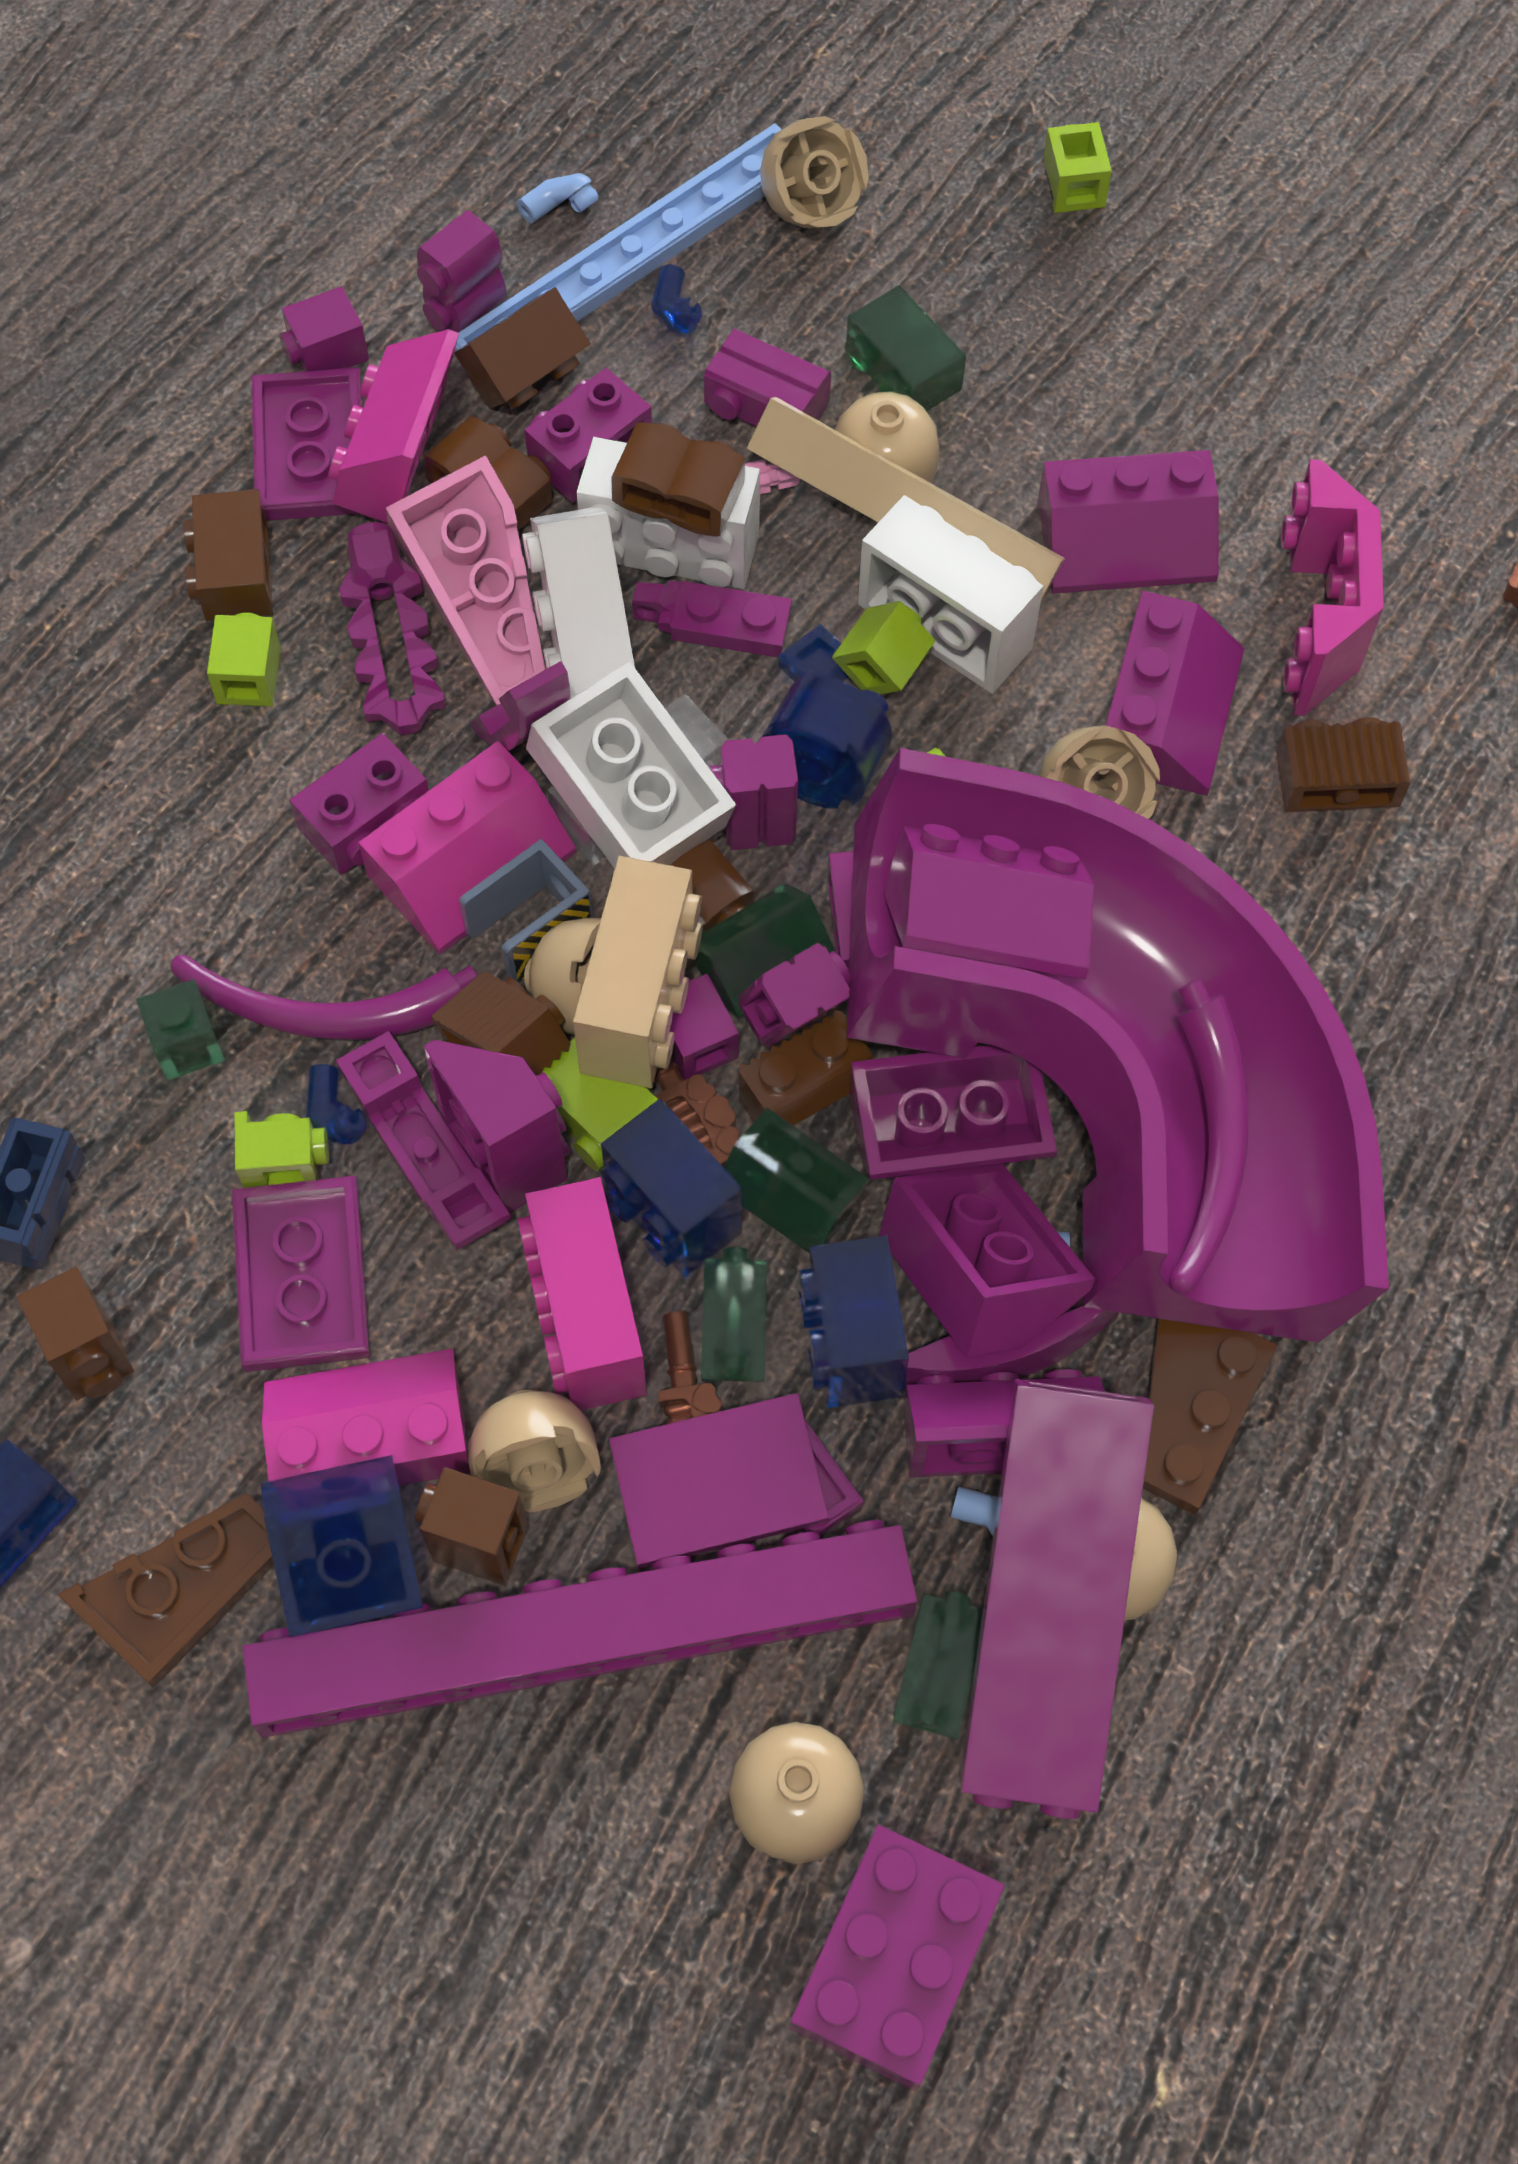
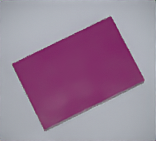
[251,367,363,521]
[232,1175,371,1372]
[609,1393,829,1568]

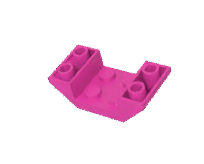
[1281,459,1384,716]

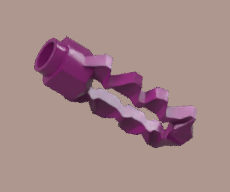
[339,522,446,735]

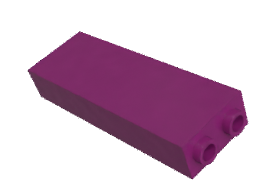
[960,1379,1154,1819]

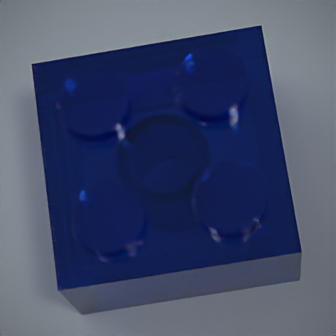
[600,1098,742,1278]
[798,1236,909,1408]
[260,1455,423,1637]

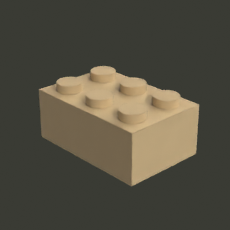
[573,856,703,1088]

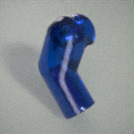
[651,264,702,334]
[306,1064,366,1145]

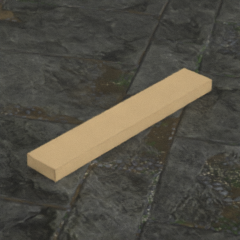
[747,397,1065,605]

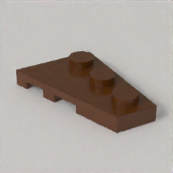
[1143,1318,1278,1515]
[57,1493,296,1688]

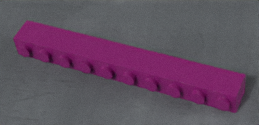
[242,1520,917,1738]

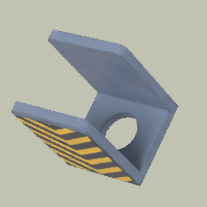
[459,839,593,983]

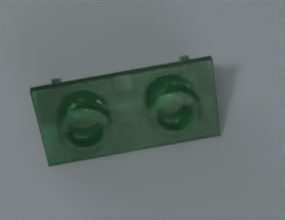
[701,1247,767,1382]
[893,1591,983,1740]

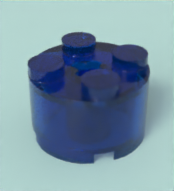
[762,669,892,808]

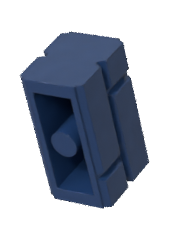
[0,1118,85,1270]

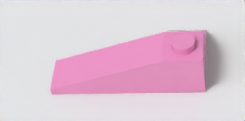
[386,455,546,706]

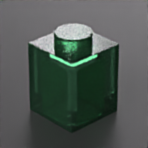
[136,979,225,1081]

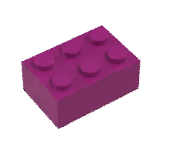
[789,1824,1005,2092]

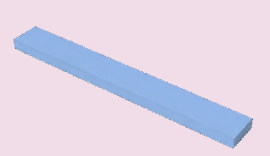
[454,124,782,358]

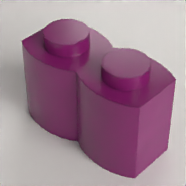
[417,209,506,333]

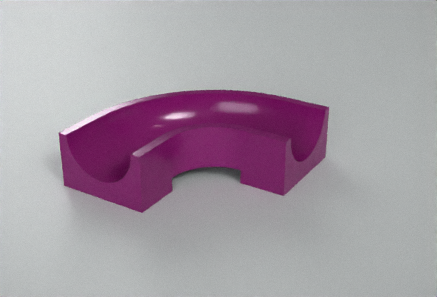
[847,748,1389,1343]

